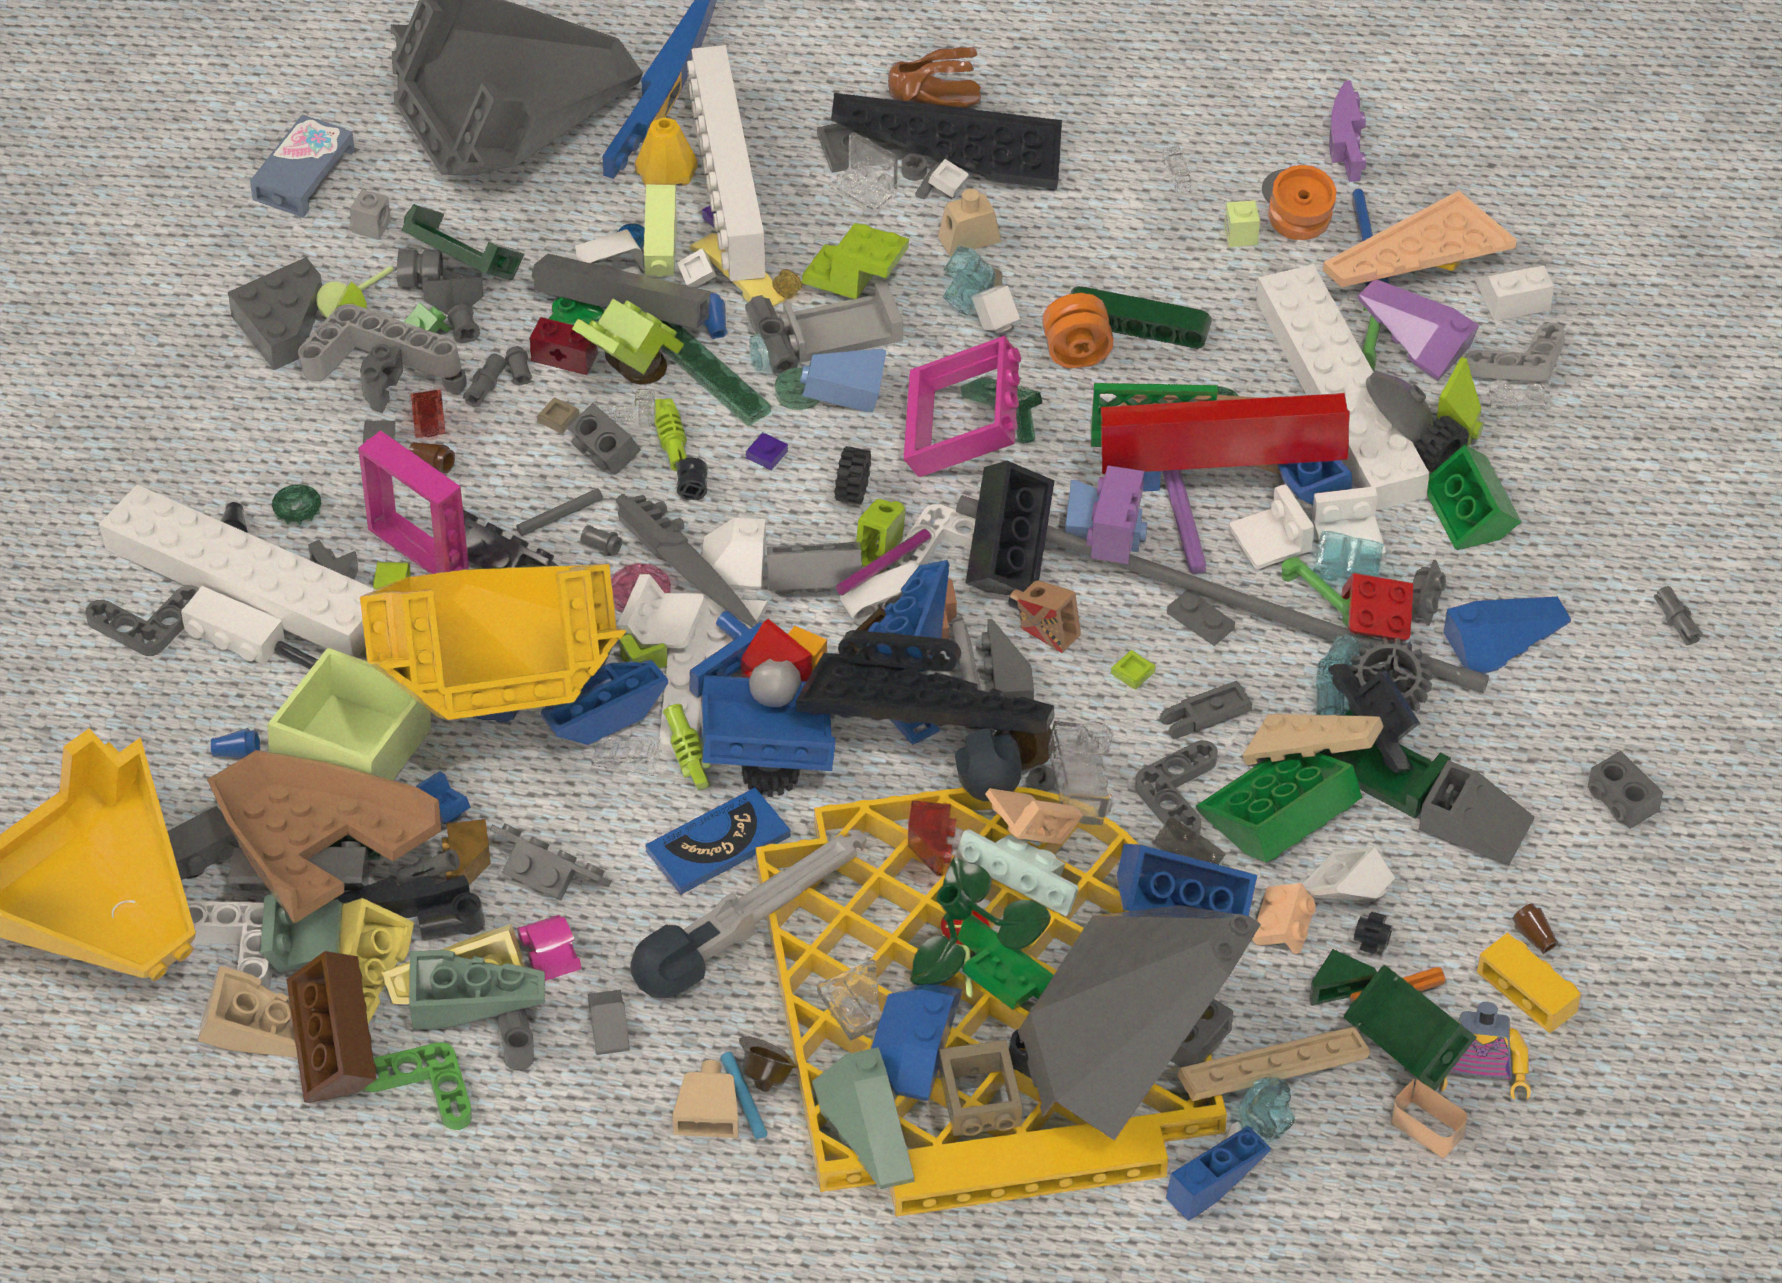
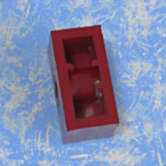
[529,317,598,375]

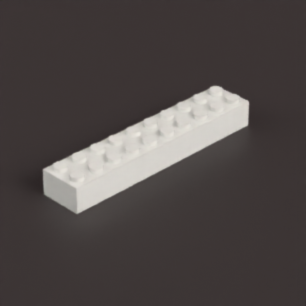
[687,45,765,281]
[1256,264,1429,510]
[99,485,376,658]

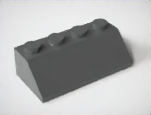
[228,842,369,891]

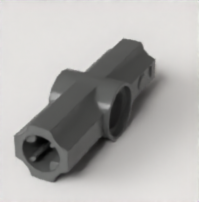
[745,295,798,376]

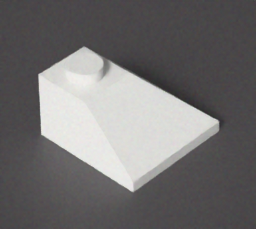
[702,518,766,590]
[1303,847,1395,901]

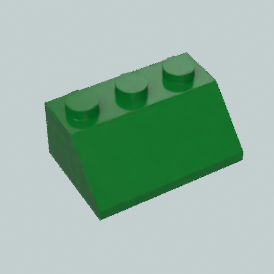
[1427,445,1522,550]

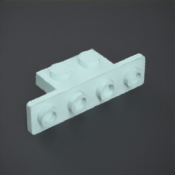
[955,829,1079,916]

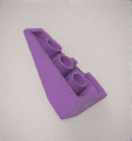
[1357,280,1479,381]

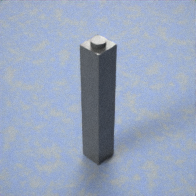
[532,253,710,329]

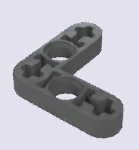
[85,585,199,656]
[1135,740,1218,842]

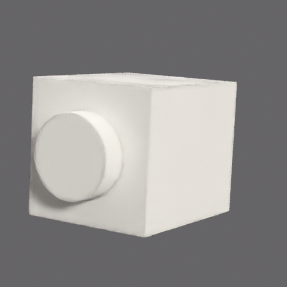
[972,286,1020,333]

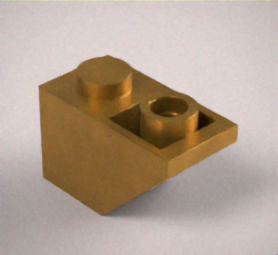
[441,819,491,885]

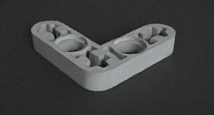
[1465,323,1565,381]

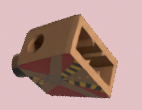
[1008,580,1081,653]

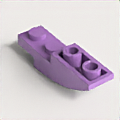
[1329,80,1366,182]

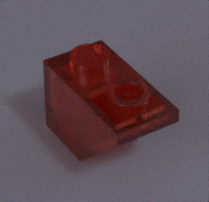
[408,388,446,438]
[908,801,957,876]

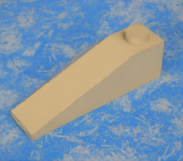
[197,966,298,1058]

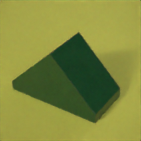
[1309,949,1377,1006]

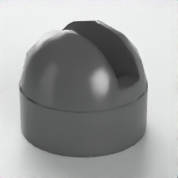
[442,369,467,394]
[1028,765,1057,791]

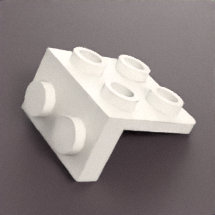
[617,574,707,648]

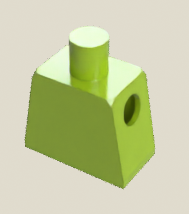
[856,499,906,573]

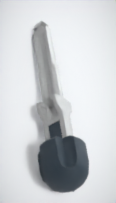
[951,616,1022,801]
[630,830,867,998]

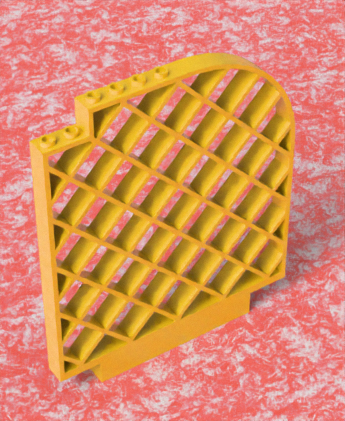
[755,786,1227,1217]

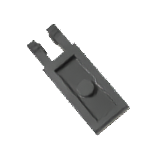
[1159,681,1253,739]

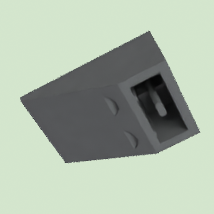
[1419,760,1535,865]

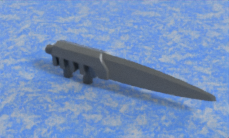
[616,494,758,627]

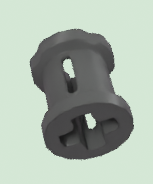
[447,304,480,344]

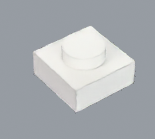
[928,159,969,198]
[677,248,717,288]

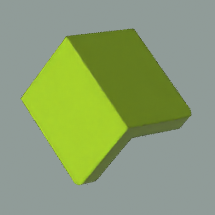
[619,634,668,669]

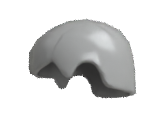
[749,659,801,707]

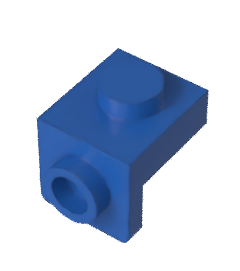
[416,771,471,824]

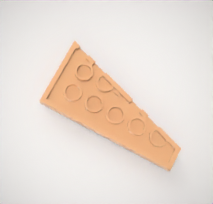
[1323,191,1517,287]

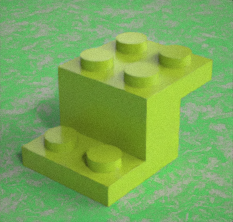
[802,223,909,299]
[572,299,684,375]

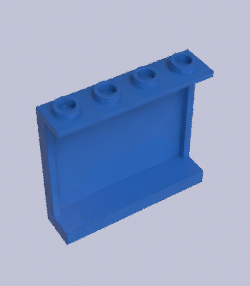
[701,675,835,771]

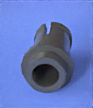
[505,346,532,386]
[580,525,622,556]

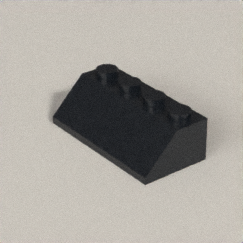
[965,461,1055,595]

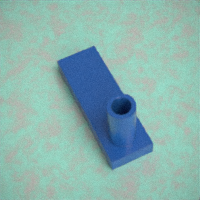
[689,611,762,698]

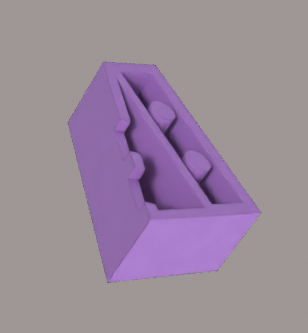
[1086,466,1144,564]

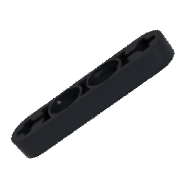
[838,630,962,672]

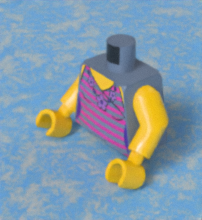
[1428,1002,1531,1100]

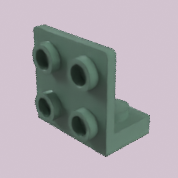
[260,894,342,972]

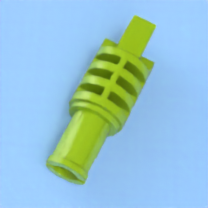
[653,398,687,471]
[663,704,711,790]

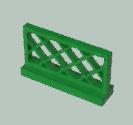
[1090,383,1218,447]

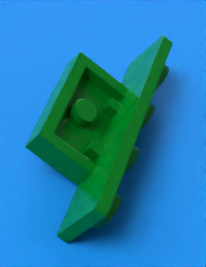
[957,914,1053,1010]

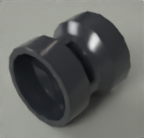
[677,457,708,500]

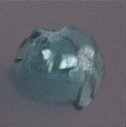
[1238,1077,1296,1142]

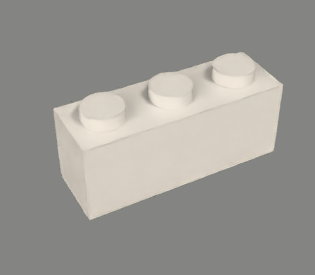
[181,586,285,665]

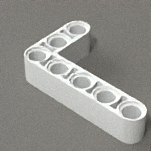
[112,900,273,989]

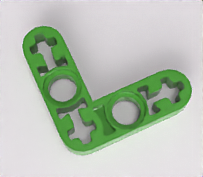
[364,1042,472,1130]

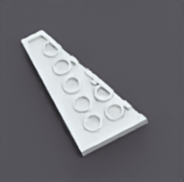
[659,598,768,752]

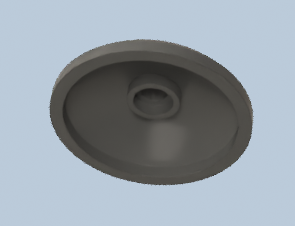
[1366,373,1434,444]

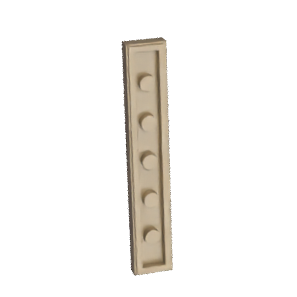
[1177,1026,1370,1101]

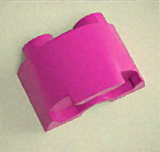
[517,915,581,981]

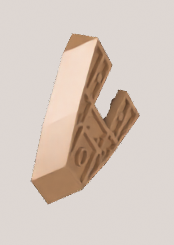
[207,750,441,924]

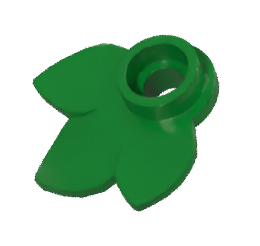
[549,297,604,325]

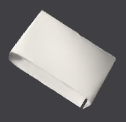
[575,229,644,274]

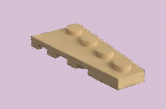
[1242,713,1384,765]

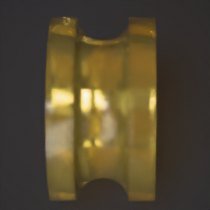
[772,269,802,299]

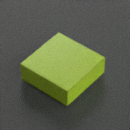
[1111,650,1156,690]

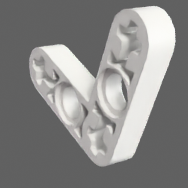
[895,504,975,568]

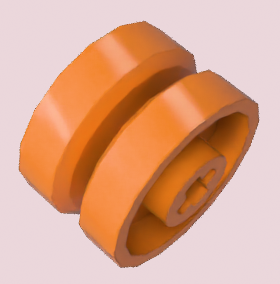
[1268,165,1337,240]
[1042,293,1114,368]

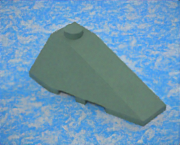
[409,949,545,1030]
[812,1047,914,1189]

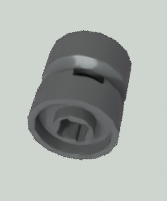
[397,249,443,288]

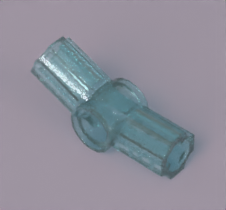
[1315,634,1362,716]

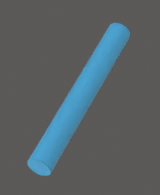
[720,1052,768,1139]

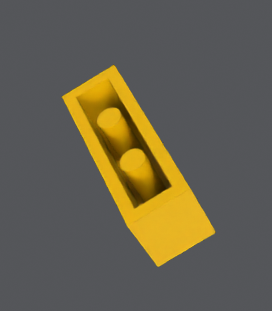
[1477,932,1581,1033]

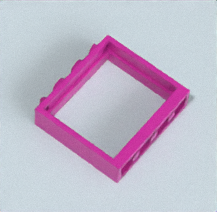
[903,336,1021,477]
[358,430,469,574]

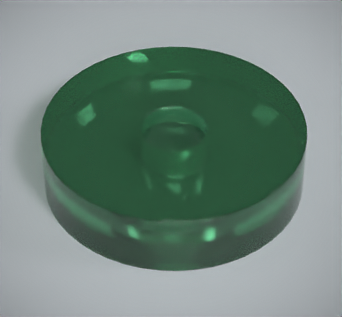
[775,368,820,410]

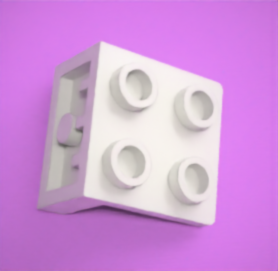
[1229,484,1314,569]
[1312,486,1386,564]

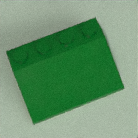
[1196,752,1363,863]

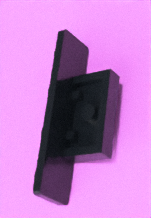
[463,510,558,569]
[1328,664,1420,773]

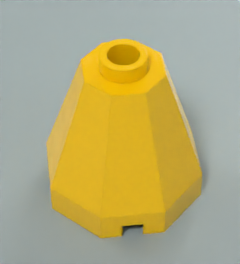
[635,117,698,186]

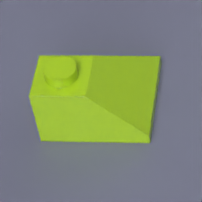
[1436,357,1484,446]

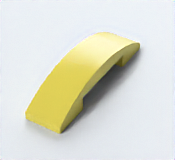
[689,233,785,307]

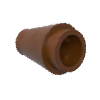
[408,442,455,473]
[1512,903,1558,954]

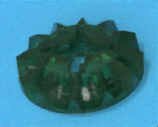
[272,484,322,525]

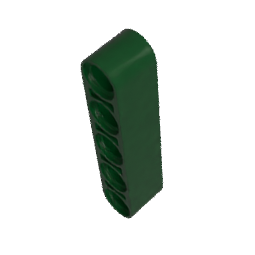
[1070,286,1212,349]

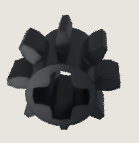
[1353,911,1393,955]

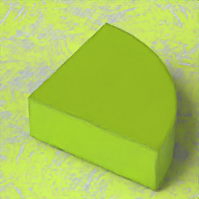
[335,281,367,309]

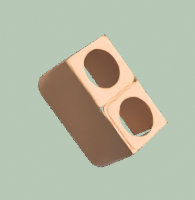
[1391,1079,1467,1159]

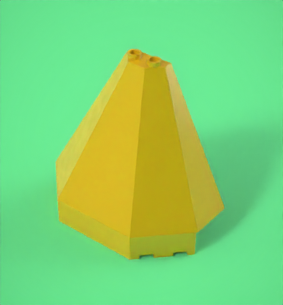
[360,564,626,720]
[0,728,196,982]

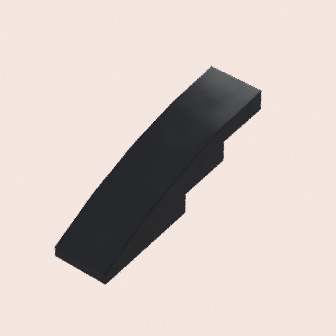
[331,875,470,918]

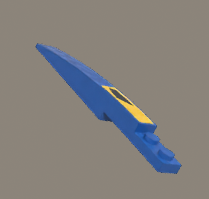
[602,0,717,179]

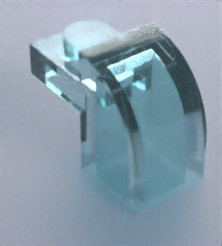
[943,246,996,315]

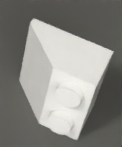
[1475,266,1554,321]

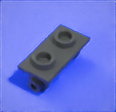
[1412,559,1446,626]

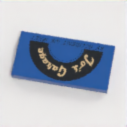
[645,787,791,895]

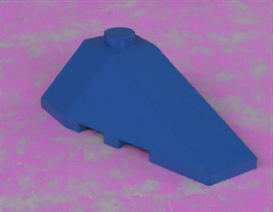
[1278,460,1352,505]
[866,560,950,672]
[1443,596,1571,674]

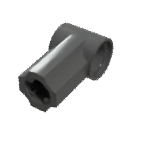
[496,1008,534,1071]

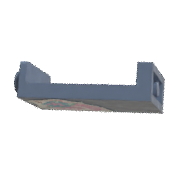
[250,114,355,218]

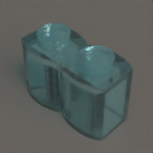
[1313,531,1384,581]

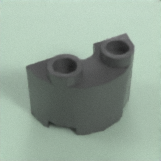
[360,344,403,414]

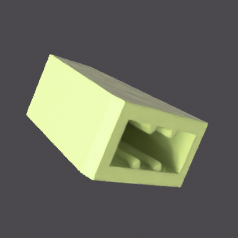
[644,184,677,277]

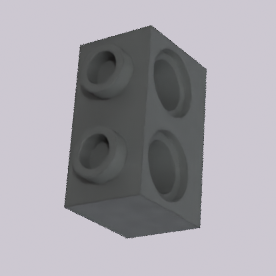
[567,403,641,475]
[1588,751,1663,829]
[1170,999,1234,1067]

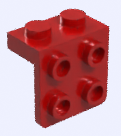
[1342,573,1414,642]

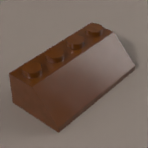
[286,951,377,1103]

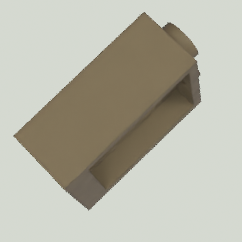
[939,1040,1022,1136]

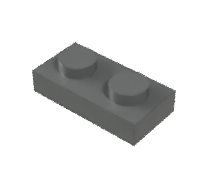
[1167,590,1235,646]

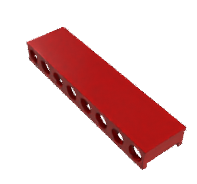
[1101,393,1350,474]

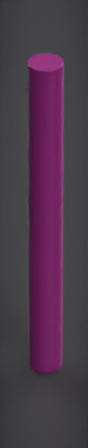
[836,529,931,596]

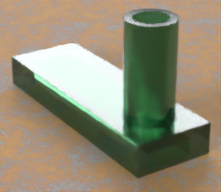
[960,376,1042,443]

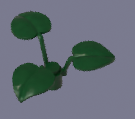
[910,857,1051,985]

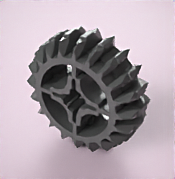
[1349,637,1432,712]

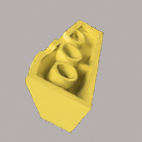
[339,898,414,1024]
[382,924,525,1004]

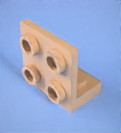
[986,788,1083,844]

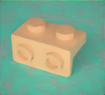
[1252,883,1316,954]

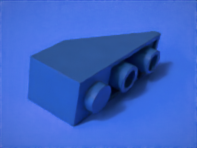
[1166,1126,1271,1221]

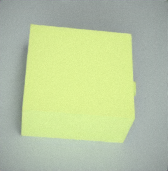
[267,648,431,780]

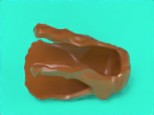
[888,47,981,108]

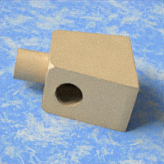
[938,189,1001,257]
[672,1060,739,1138]

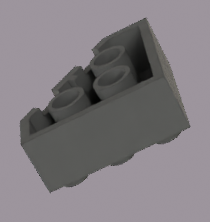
[228,257,322,370]

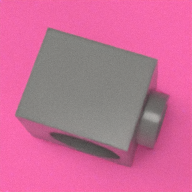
[350,190,391,240]

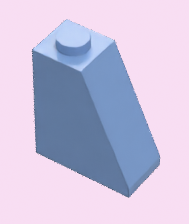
[799,349,886,412]
[1065,480,1147,552]

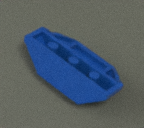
[541,660,668,745]
[871,984,962,1102]

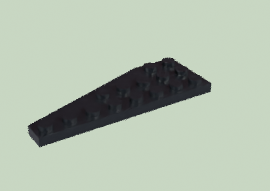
[831,93,1062,189]
[796,653,1055,734]

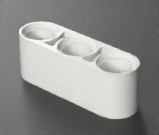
[840,562,920,625]

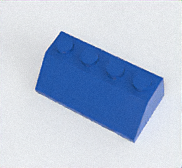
[1117,844,1258,916]

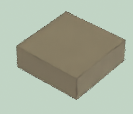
[537,397,580,434]

